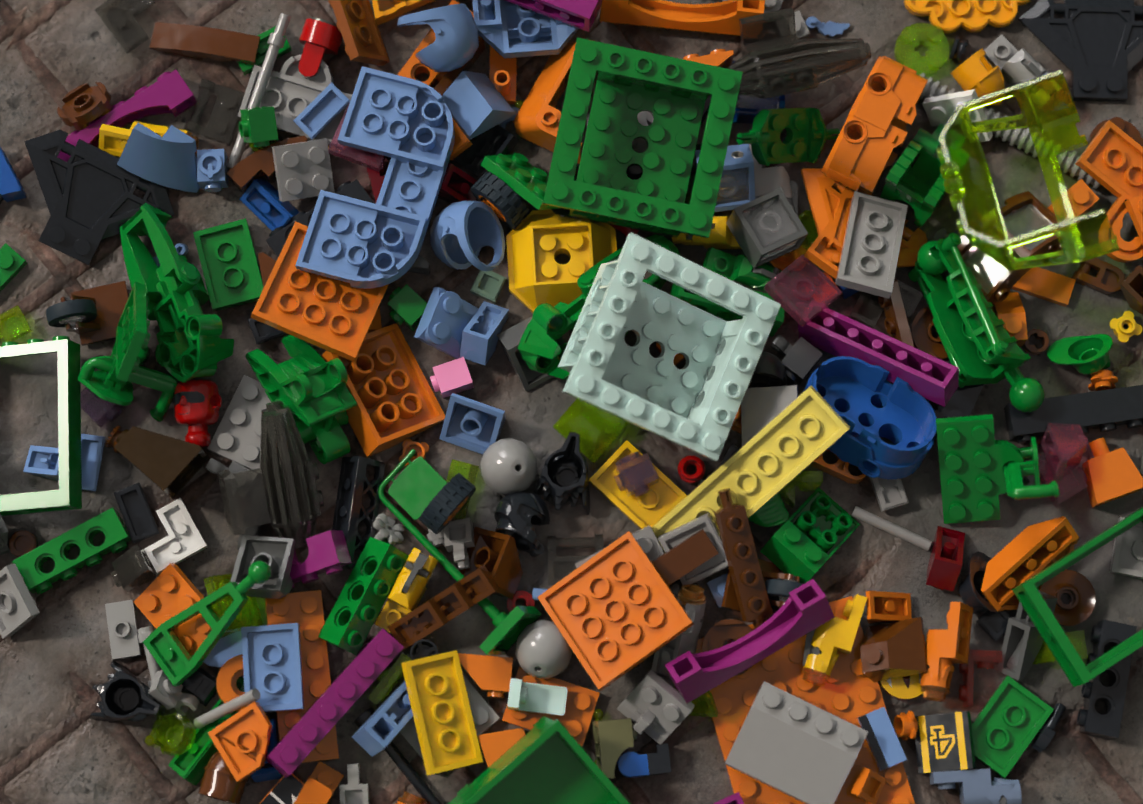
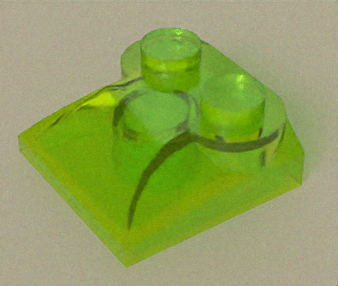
[553,399,630,463]

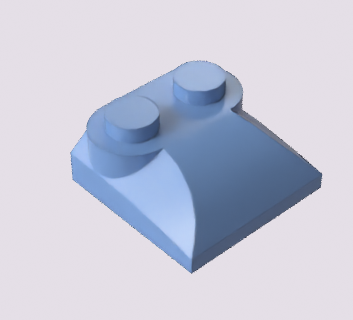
[414,287,478,359]

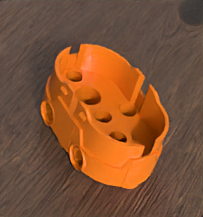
[821,56,928,195]

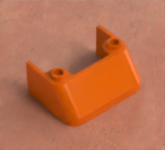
[514,42,583,164]

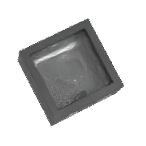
[726,188,808,269]

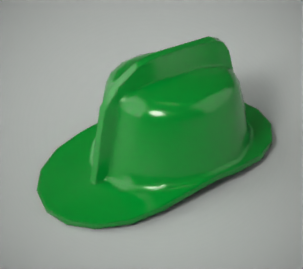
[1047,334,1113,375]

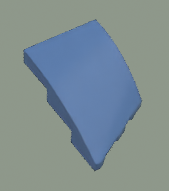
[117,122,200,193]

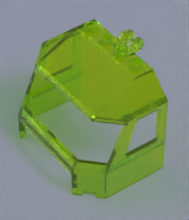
[936,69,1120,271]

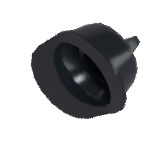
[959,552,999,614]

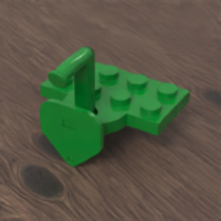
[77,282,178,422]
[936,414,1060,524]

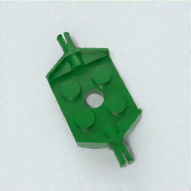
[736,107,840,166]

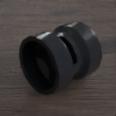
[409,639,438,660]

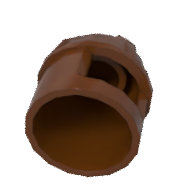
[198,751,249,804]

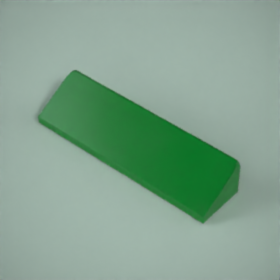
[168,676,245,786]

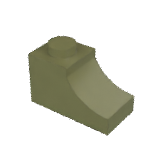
[592,718,637,779]

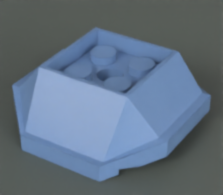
[472,0,579,58]

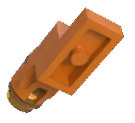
[919,602,973,702]

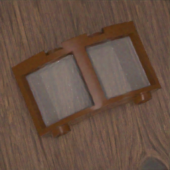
[957,191,1074,303]

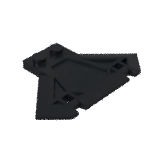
[1018,0,1143,102]
[24,130,175,265]

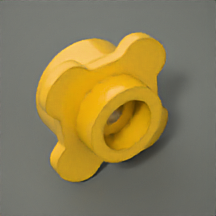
[1109,311,1142,343]

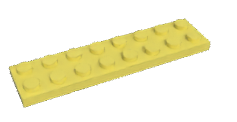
[652,385,850,552]

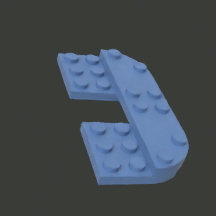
[295,66,455,289]

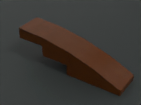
[149,22,260,65]
[388,565,499,650]

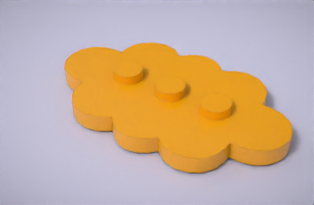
[904,0,1031,34]

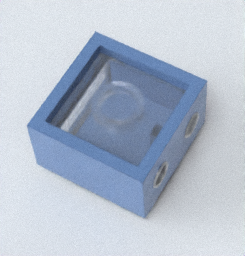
[694,144,756,212]

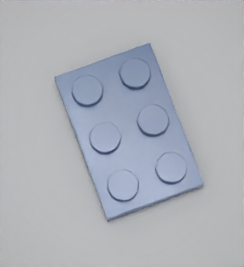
[241,623,304,712]

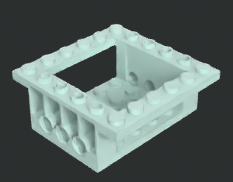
[558,233,781,461]

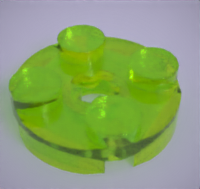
[894,23,949,77]

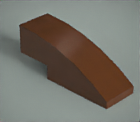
[226,136,308,194]

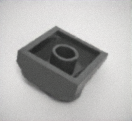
[230,535,296,599]

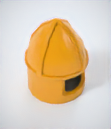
[950,48,1005,106]

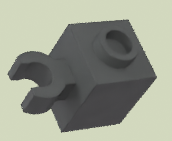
[771,334,823,384]

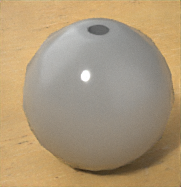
[480,438,538,496]
[515,620,573,679]

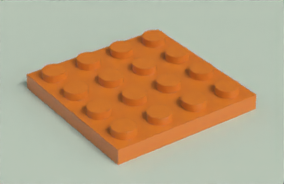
[251,221,389,362]
[537,531,694,691]

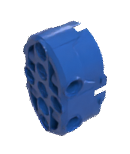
[802,356,937,480]

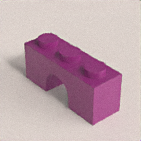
[289,530,352,589]

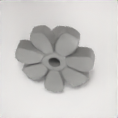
[373,513,404,545]

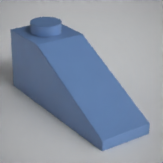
[352,681,413,757]

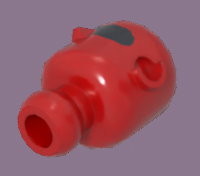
[174,379,222,447]

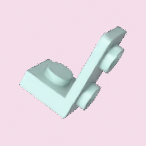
[507,678,568,716]

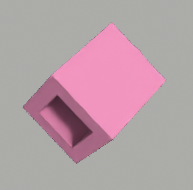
[430,357,474,398]

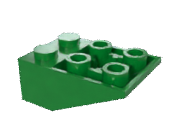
[760,487,860,584]

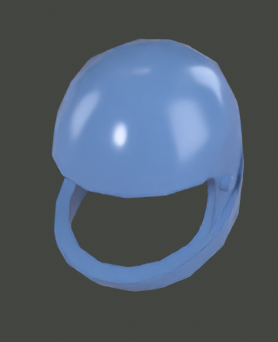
[397,4,479,72]
[430,201,505,271]

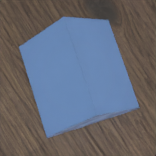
[442,71,515,140]
[439,393,506,454]

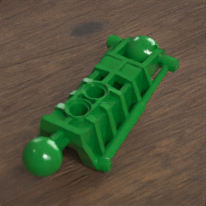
[908,233,1045,413]

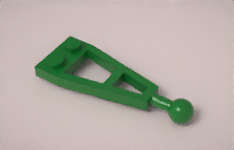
[143,561,271,686]

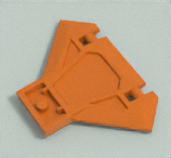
[801,168,928,279]

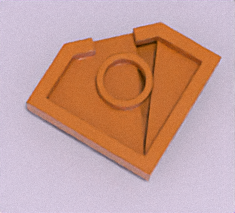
[208,701,273,782]

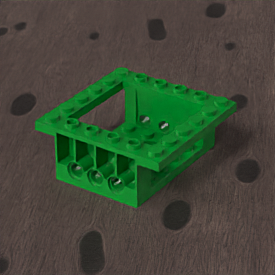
[543,37,743,238]

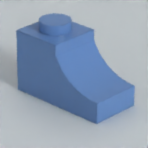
[460,301,509,365]

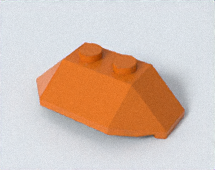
[981,516,1079,612]

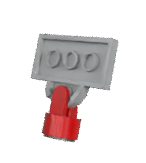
[238,17,352,149]

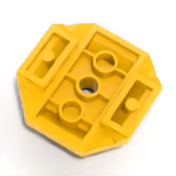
[506,209,617,313]

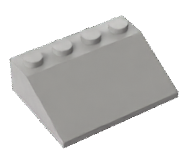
[724,681,868,804]

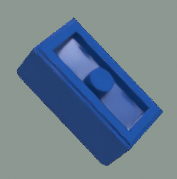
[240,177,300,231]

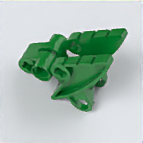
[880,123,968,227]
[245,335,357,464]

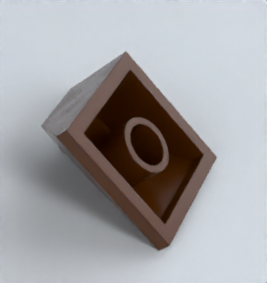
[458,527,523,599]
[860,617,928,682]

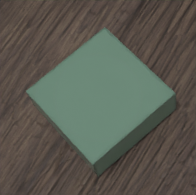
[470,270,507,304]

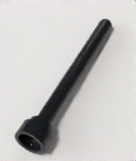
[354,707,442,804]

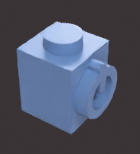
[197,149,228,192]

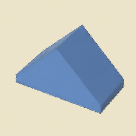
[23,445,59,481]

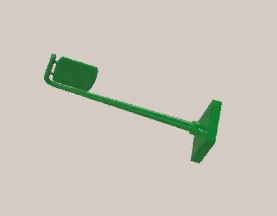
[378,449,542,655]

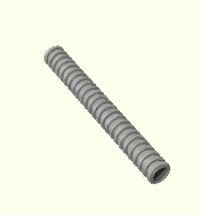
[919,73,1101,189]

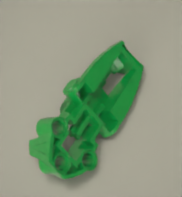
[120,203,234,383]
[518,234,680,380]

